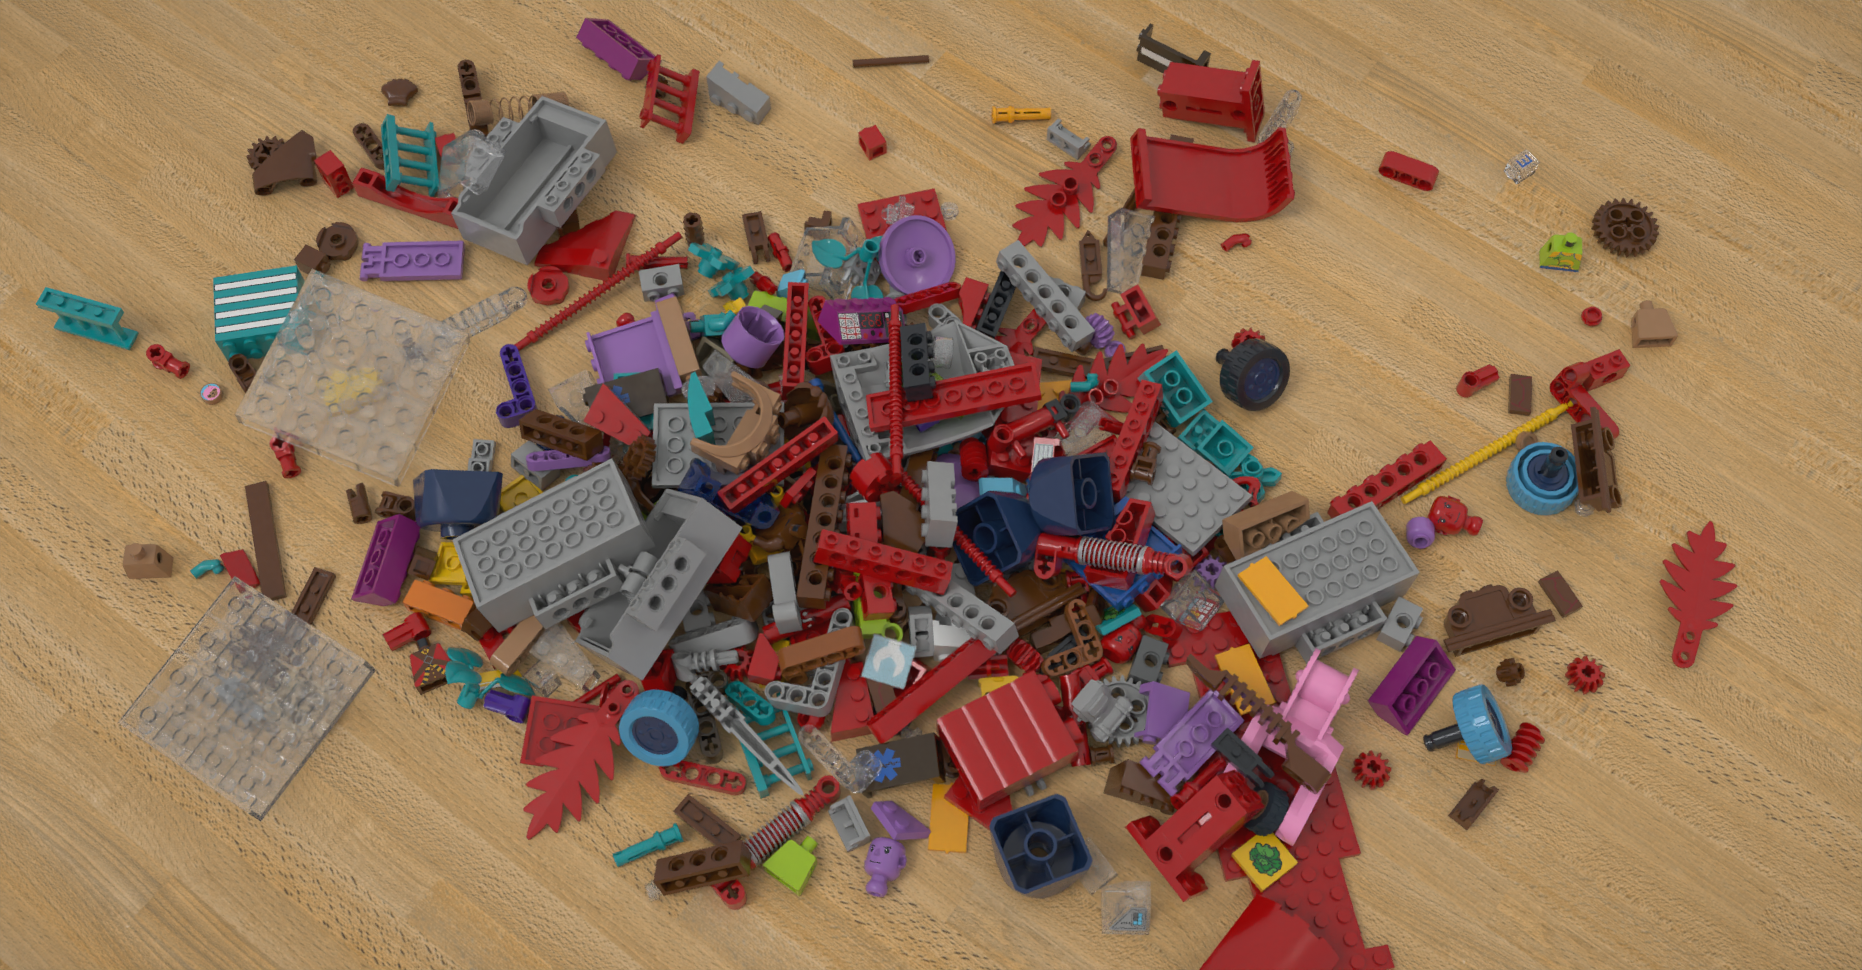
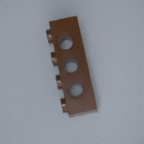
[519,409,604,461]
[653,840,752,896]

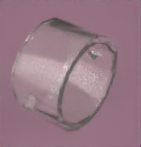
[931,336,953,369]

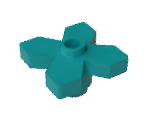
[688,243,740,278]
[707,266,755,301]
[1229,454,1282,503]

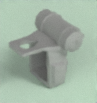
[1071,679,1134,743]

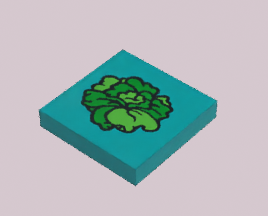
[1094,603,1141,635]

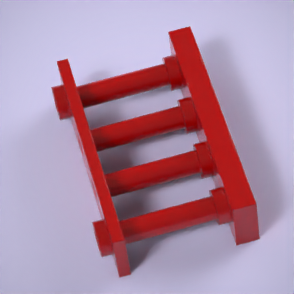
[639,54,700,144]

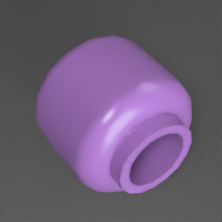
[1406,517,1435,549]

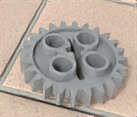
[1088,675,1149,748]

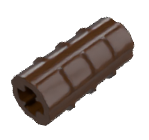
[683,212,705,246]

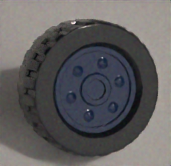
[1215,338,1290,411]

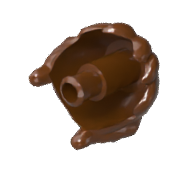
[777,382,834,441]

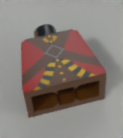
[410,638,451,695]

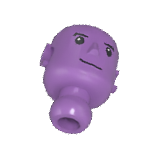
[864,837,907,897]

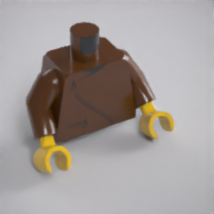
[739,486,808,553]

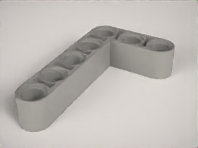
[765,608,855,717]

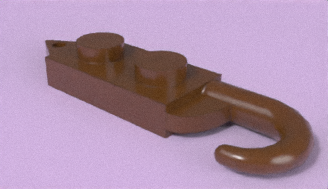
[1079,230,1107,301]

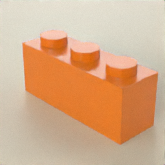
[403,580,476,631]

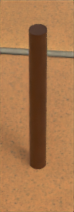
[852,55,929,67]

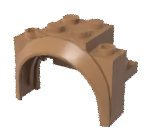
[690,371,782,475]

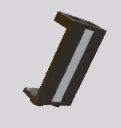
[1136,23,1211,73]

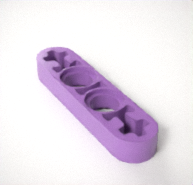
[526,446,611,471]

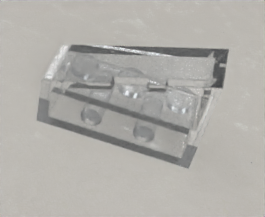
[1053,401,1113,456]
[529,621,601,693]

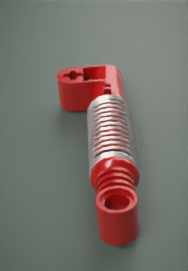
[1034,533,1193,579]
[710,775,841,910]

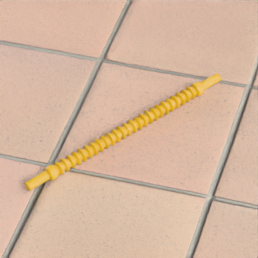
[1401,401,1573,504]

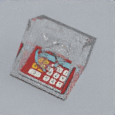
[1160,570,1224,631]

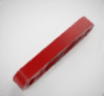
[894,282,961,314]
[659,760,747,796]

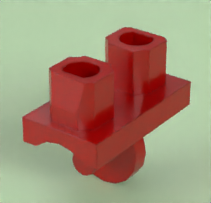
[968,655,1009,680]

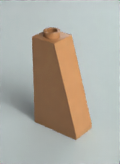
[656,296,704,385]

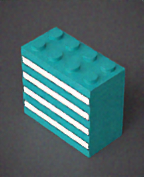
[213,265,311,361]

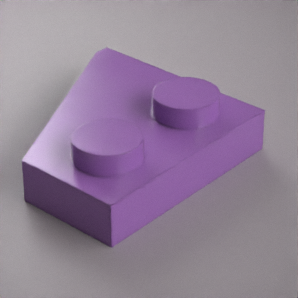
[871,801,931,840]

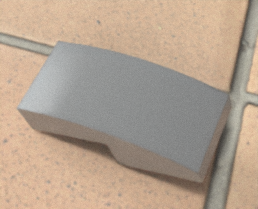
[467,439,496,472]

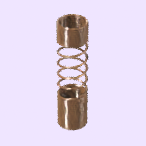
[467,91,569,126]

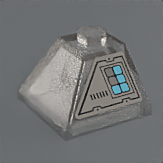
[1101,881,1151,935]

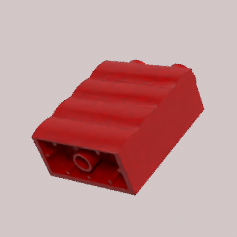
[936,671,1084,811]

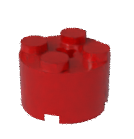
[850,452,903,502]

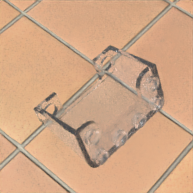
[437,129,507,199]

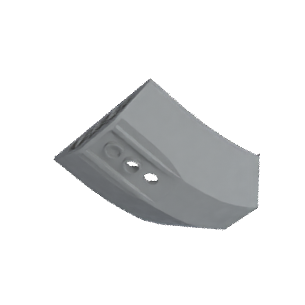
[830,319,1014,461]

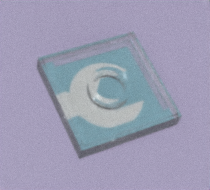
[861,633,917,690]

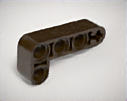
[686,670,729,764]

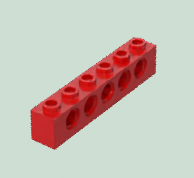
[782,282,809,400]
[1109,380,1163,503]
[717,416,838,516]
[1327,440,1447,518]
[813,529,953,595]

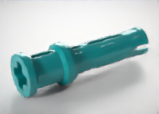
[613,823,684,867]

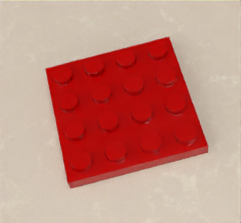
[857,188,948,273]

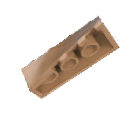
[1222,491,1310,560]

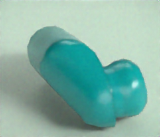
[1070,373,1099,392]
[190,559,224,579]

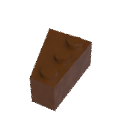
[704,574,773,622]
[1103,759,1185,815]

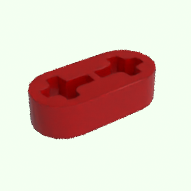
[1143,614,1182,640]

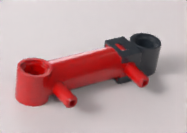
[987,394,1081,459]

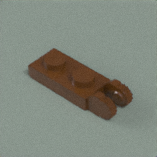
[742,211,770,264]

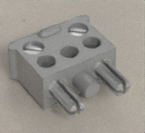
[841,247,882,286]

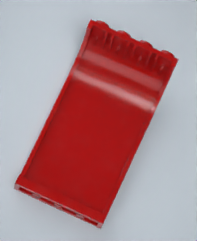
[1130,127,1295,222]

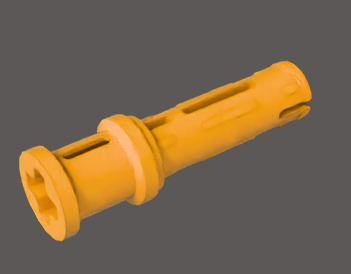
[991,106,1051,124]

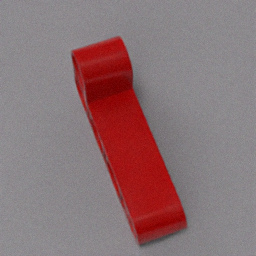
[805,295,846,375]
[1550,362,1619,439]

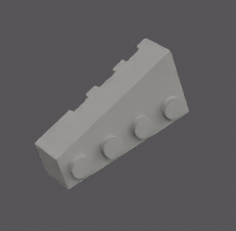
[921,461,958,548]

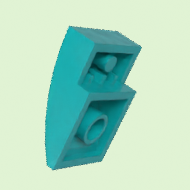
[688,372,716,445]
[1177,409,1254,477]

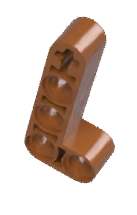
[777,626,866,685]

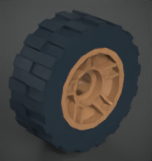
[1244,782,1289,836]

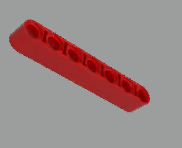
[866,637,996,744]

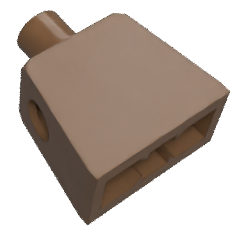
[1631,300,1678,348]
[123,543,173,579]

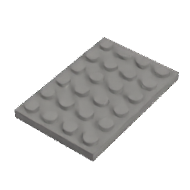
[652,402,784,488]
[1125,422,1252,556]

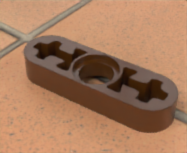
[353,123,384,170]

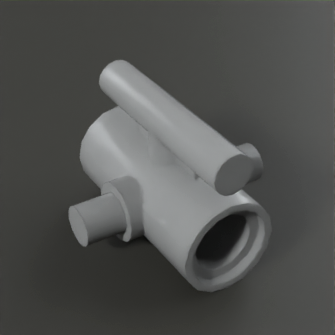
[617,552,658,603]

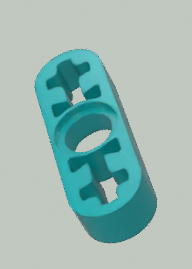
[725,681,776,726]

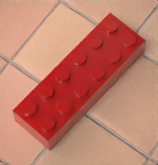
[985,352,1042,483]

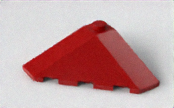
[534,210,635,281]

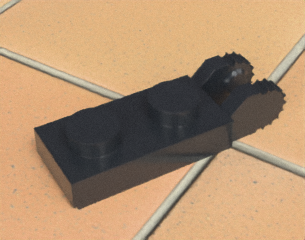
[1211,728,1274,789]

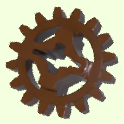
[246,136,285,171]
[622,435,657,483]

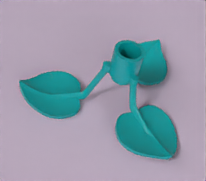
[812,236,883,299]
[445,647,535,709]

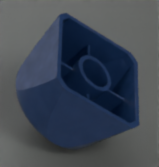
[1028,452,1115,535]
[413,469,503,540]
[952,491,1044,586]
[989,794,1093,899]

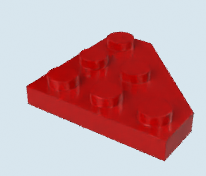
[520,695,600,767]
[944,775,1012,831]

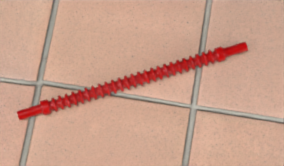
[514,231,683,351]
[888,304,904,478]
[888,459,1017,598]

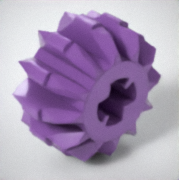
[1085,313,1115,349]
[1192,554,1227,593]

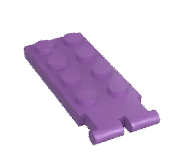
[359,241,465,282]
[1139,689,1245,796]

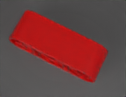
[1378,151,1439,191]

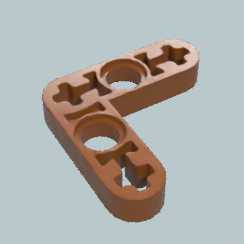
[1041,599,1103,677]

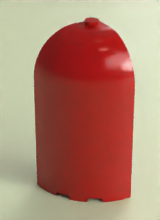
[1199,895,1340,970]

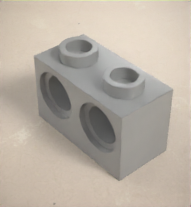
[908,606,934,657]

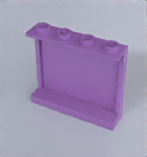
[585,310,685,397]

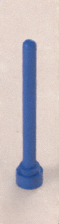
[809,378,862,463]

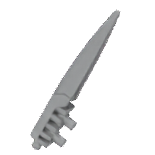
[690,673,803,795]

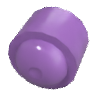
[722,306,784,368]

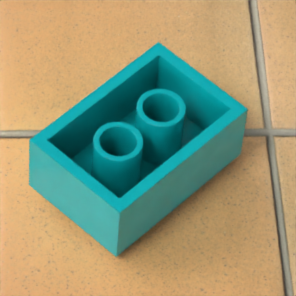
[1137,350,1213,428]

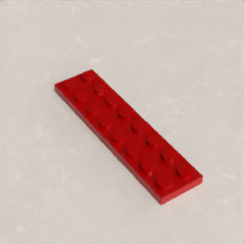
[866,362,1042,433]

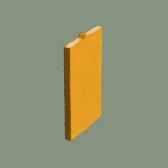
[1237,556,1309,626]
[1214,644,1276,715]
[928,783,968,854]

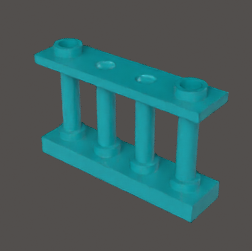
[381,114,441,197]
[36,287,139,350]
[736,692,814,799]

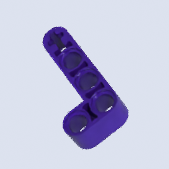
[496,344,538,428]

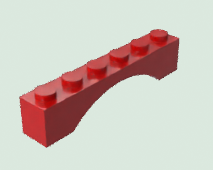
[352,167,458,229]
[958,277,991,330]

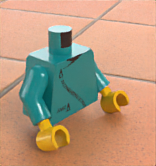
[689,298,745,337]

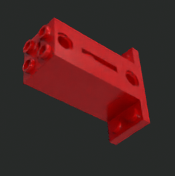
[1157,60,1265,143]
[1125,770,1265,902]

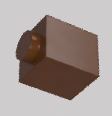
[294,245,331,280]

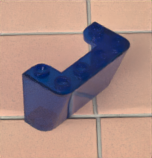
[678,458,780,529]

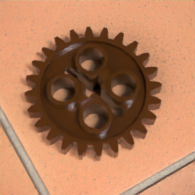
[1591,198,1659,258]

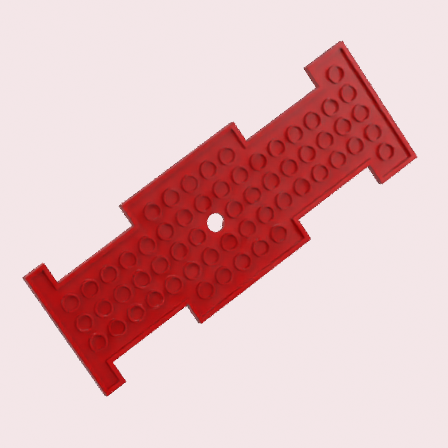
[1158,611,1395,970]

